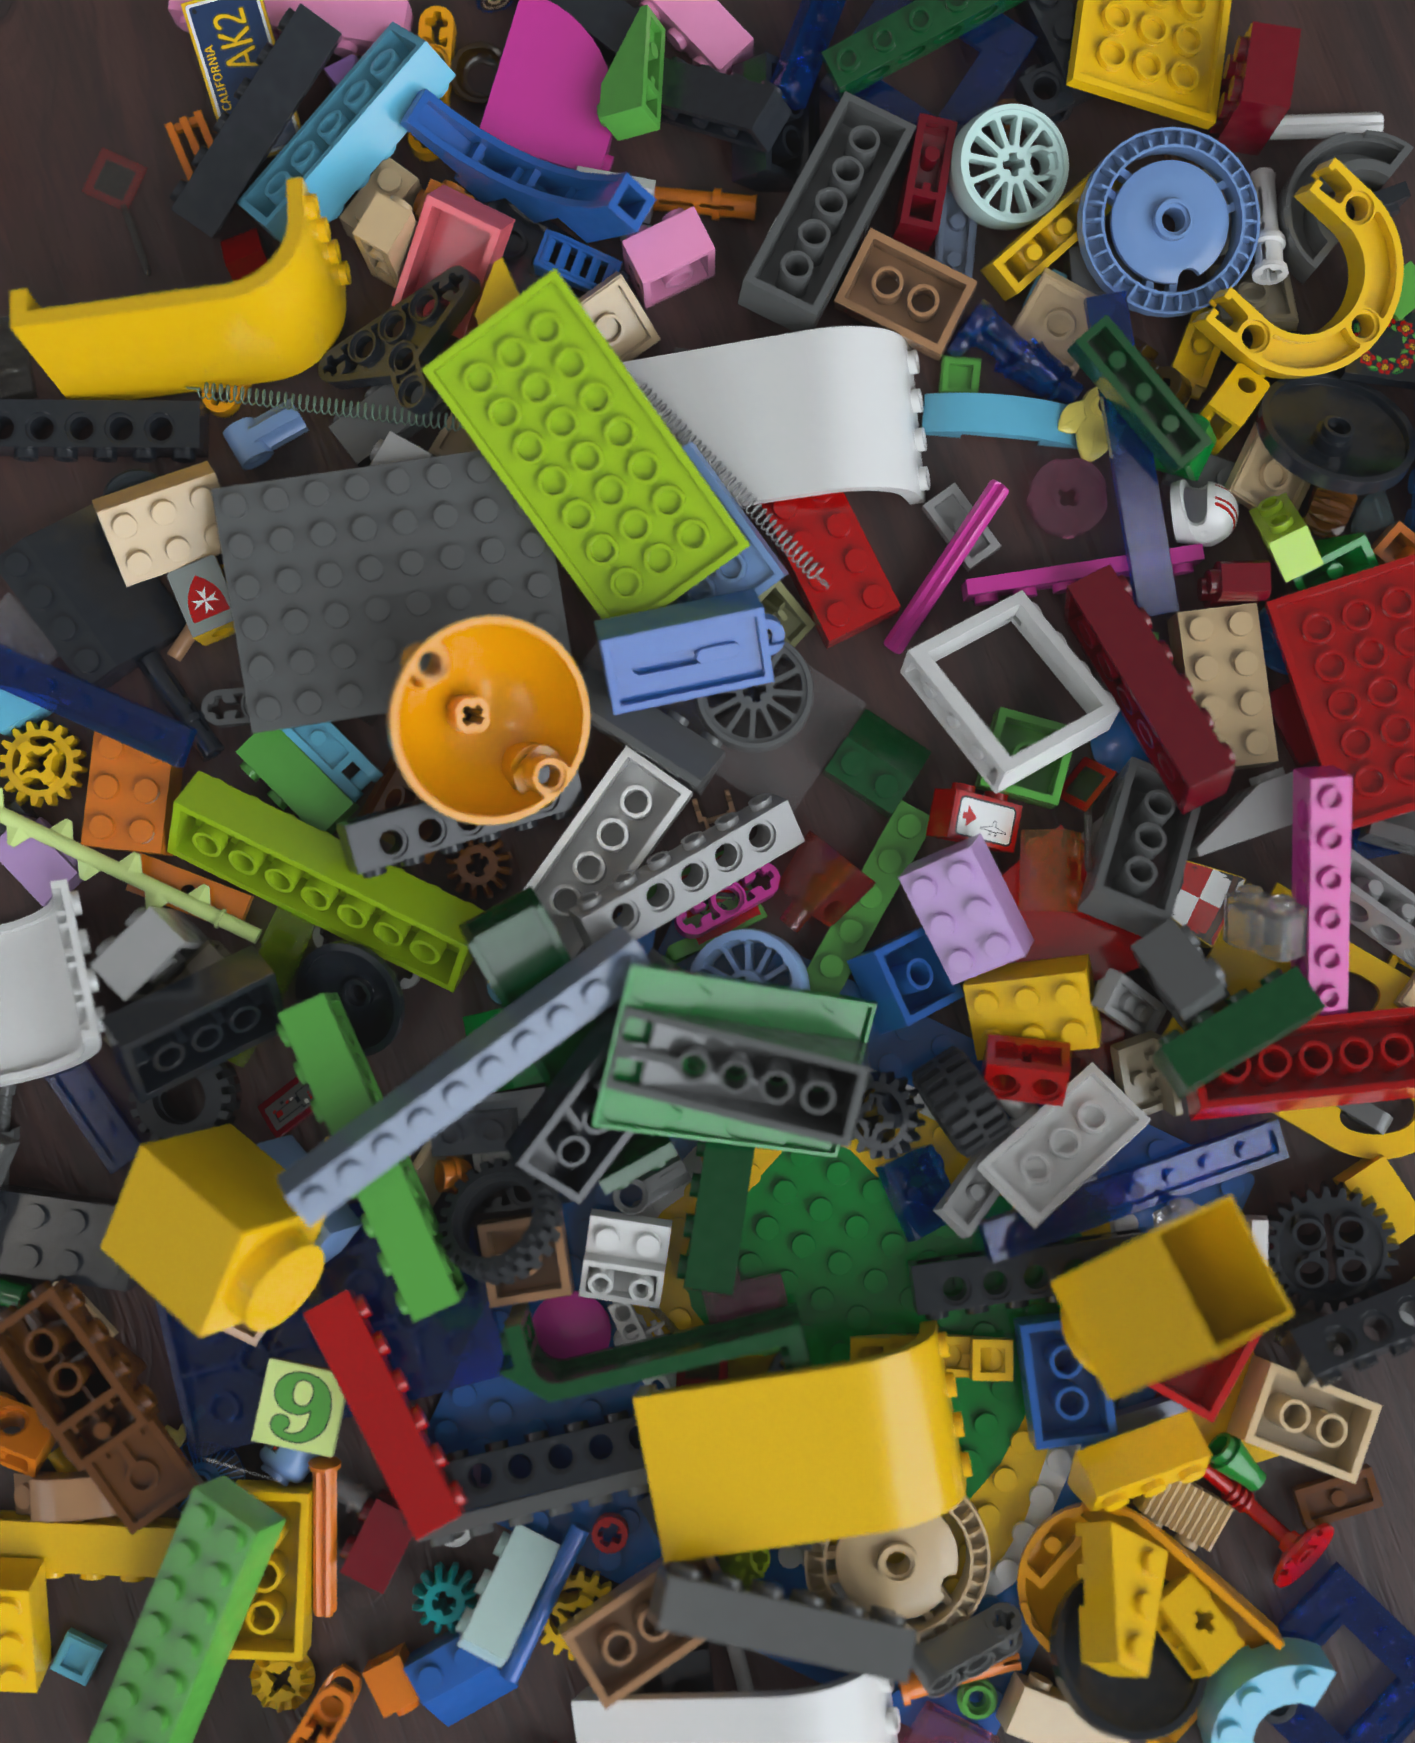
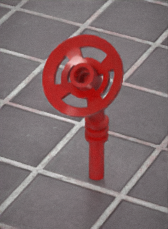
[1202,1461,1334,1588]

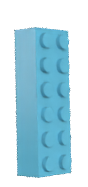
[236,21,456,244]

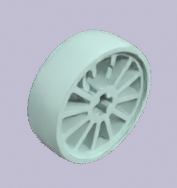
[948,104,1069,230]

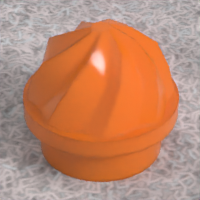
[434,1155,473,1195]

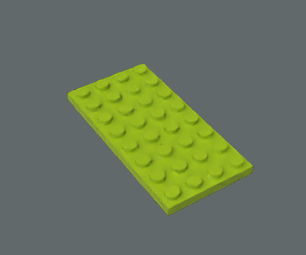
[422,269,751,619]

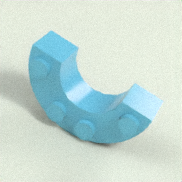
[1197,1637,1336,1743]

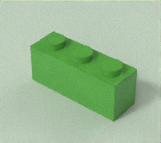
[236,730,360,834]

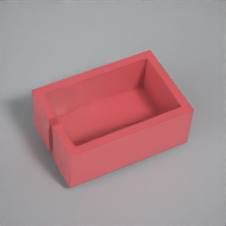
[391,185,516,339]

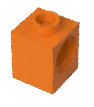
[362,1642,420,1718]

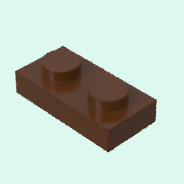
[1290,1463,1384,1530]

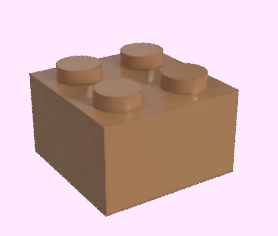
[477,1210,575,1308]

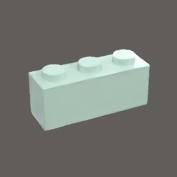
[455,1525,561,1668]

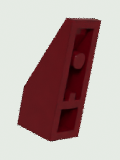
[891,113,958,252]

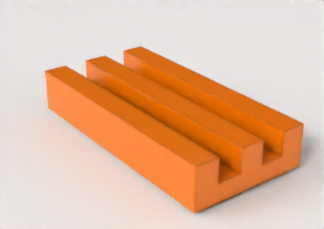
[164,110,214,181]

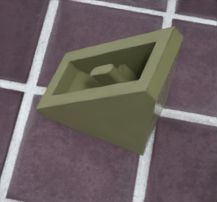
[758,581,815,647]

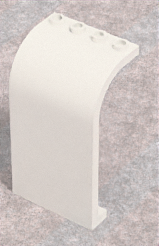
[622,326,931,507]
[0,879,105,1087]
[571,1672,900,1743]

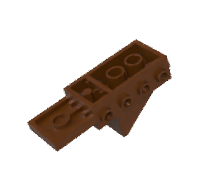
[0,1278,203,1535]

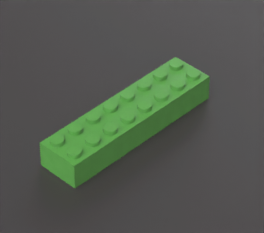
[277,993,468,1322]
[88,1476,286,1743]

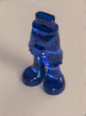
[946,298,1085,405]

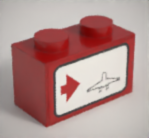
[926,782,1023,853]

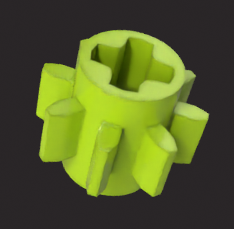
[719,1549,770,1585]

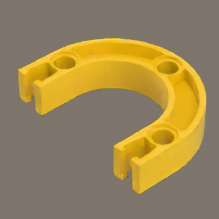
[1192,157,1404,379]

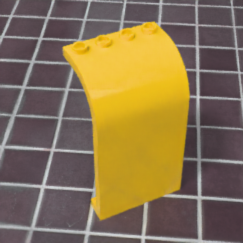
[10,177,351,400]
[633,1320,973,1563]

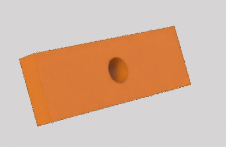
[125,853,254,923]

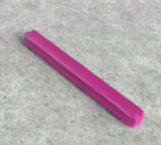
[884,479,1009,654]

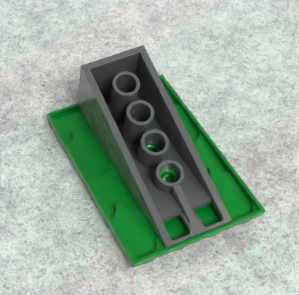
[592,962,877,1158]

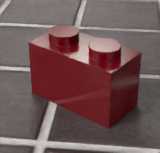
[339,1489,413,1594]

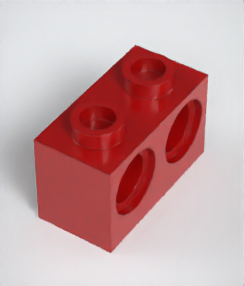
[981,1034,1070,1107]

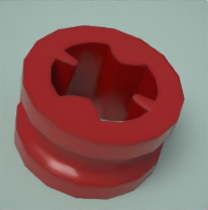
[592,1512,629,1554]

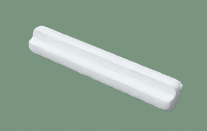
[1270,112,1384,140]

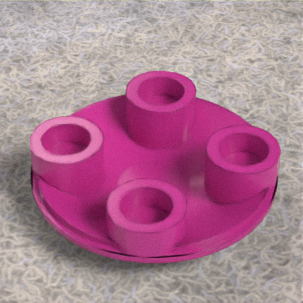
[532,1291,611,1358]

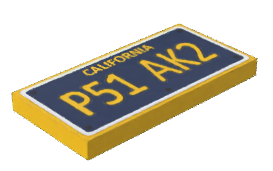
[181,0,302,158]

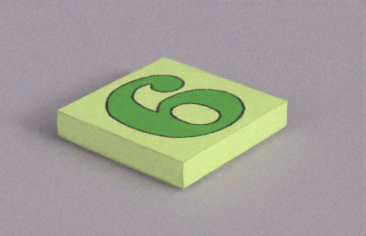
[251,1357,346,1457]

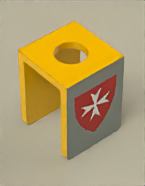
[167,555,235,646]

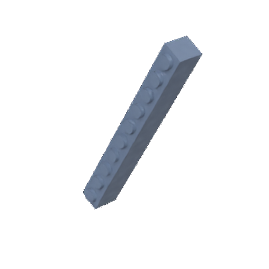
[276,925,652,1228]

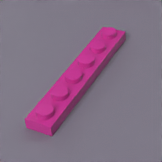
[961,544,1205,606]

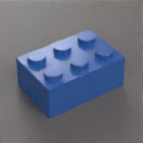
[1013,1312,1118,1450]

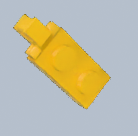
[1171,307,1221,408]

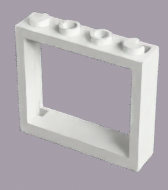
[900,590,1120,794]

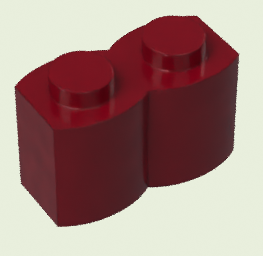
[1197,560,1271,609]

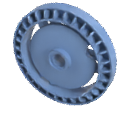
[1077,127,1260,318]

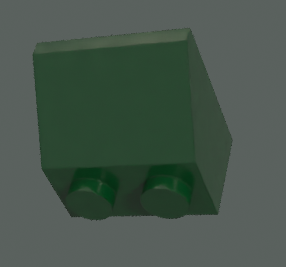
[822,709,932,818]

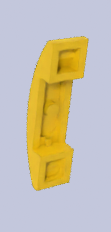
[850,1334,1013,1381]

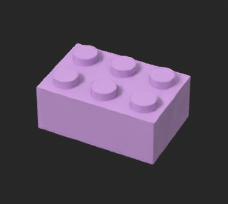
[898,833,1034,985]

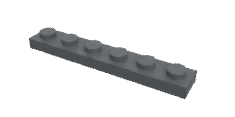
[417,1467,651,1548]

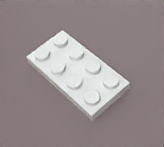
[977,1062,1151,1229]

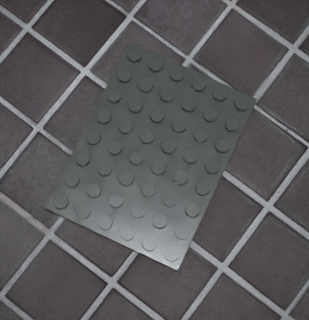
[211,450,572,734]

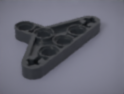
[318,266,481,415]

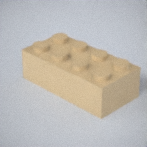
[1167,603,1279,770]

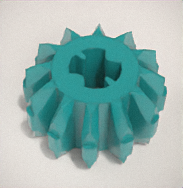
[412,1561,478,1634]

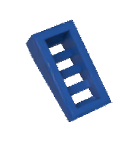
[533,229,623,292]

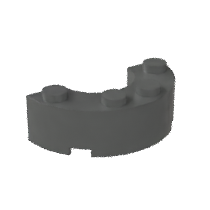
[1277,130,1414,285]

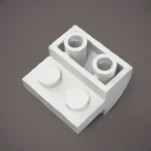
[579,1208,672,1308]

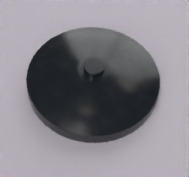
[1256,372,1415,494]
[1049,1578,1208,1742]

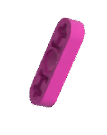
[674,863,781,939]

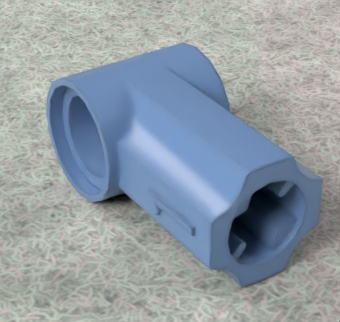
[223,399,309,470]

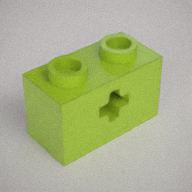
[1249,492,1324,582]

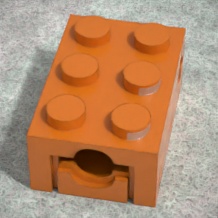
[81,725,187,856]

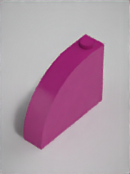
[480,0,614,172]

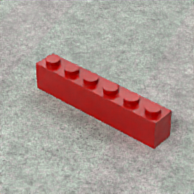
[303,1289,468,1541]

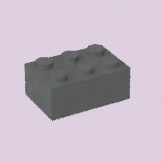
[1131,917,1231,1031]

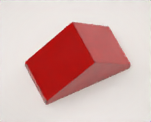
[220,228,270,282]

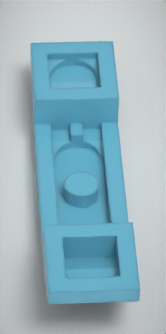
[922,393,1077,449]

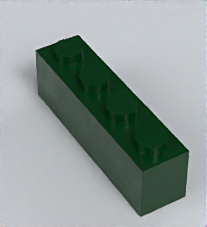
[1067,314,1213,475]
[1151,966,1326,1100]
[676,1140,755,1296]

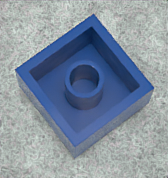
[847,926,965,1034]

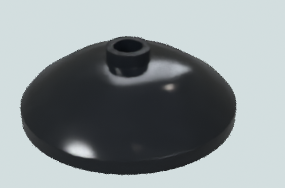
[296,941,405,1056]

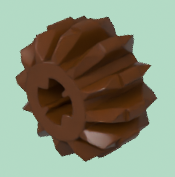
[1302,485,1358,538]
[445,839,514,900]

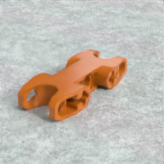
[287,1663,362,1743]

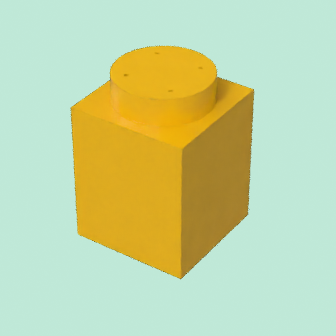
[100,1123,326,1338]
[1050,1195,1294,1401]

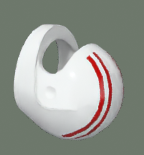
[1170,479,1239,547]

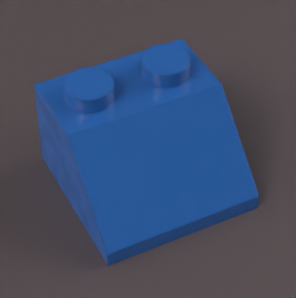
[403,1631,519,1727]

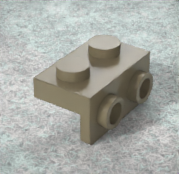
[1110,1030,1183,1117]

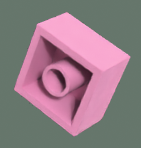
[622,206,715,309]

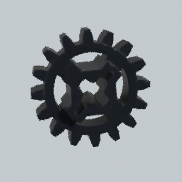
[851,1071,926,1160]

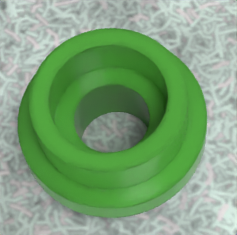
[956,1679,998,1720]

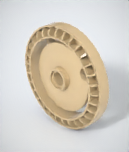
[803,1494,991,1647]

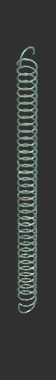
[185,382,464,432]

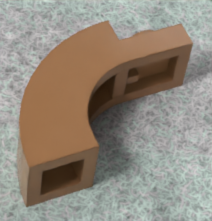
[14,1471,117,1522]

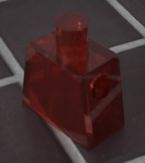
[778,831,876,933]

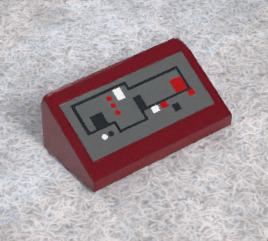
[257,1076,315,1138]

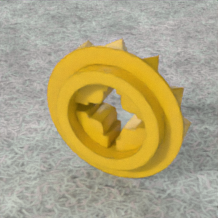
[249,1654,315,1713]

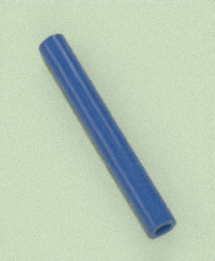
[499,1522,590,1683]

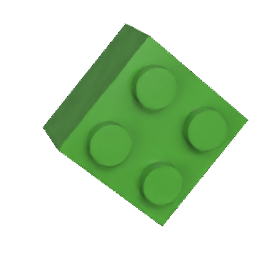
[975,707,1073,809]

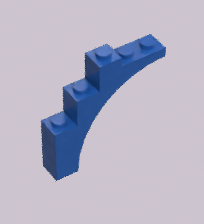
[399,88,656,243]

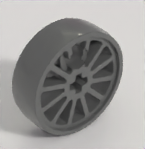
[695,633,814,753]

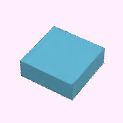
[50,1627,107,1686]

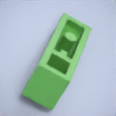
[597,5,666,141]

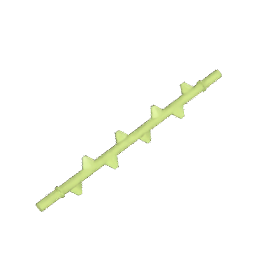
[0,787,262,944]

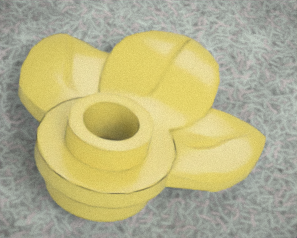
[1058,387,1127,464]

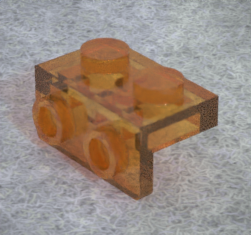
[1019,829,1086,913]

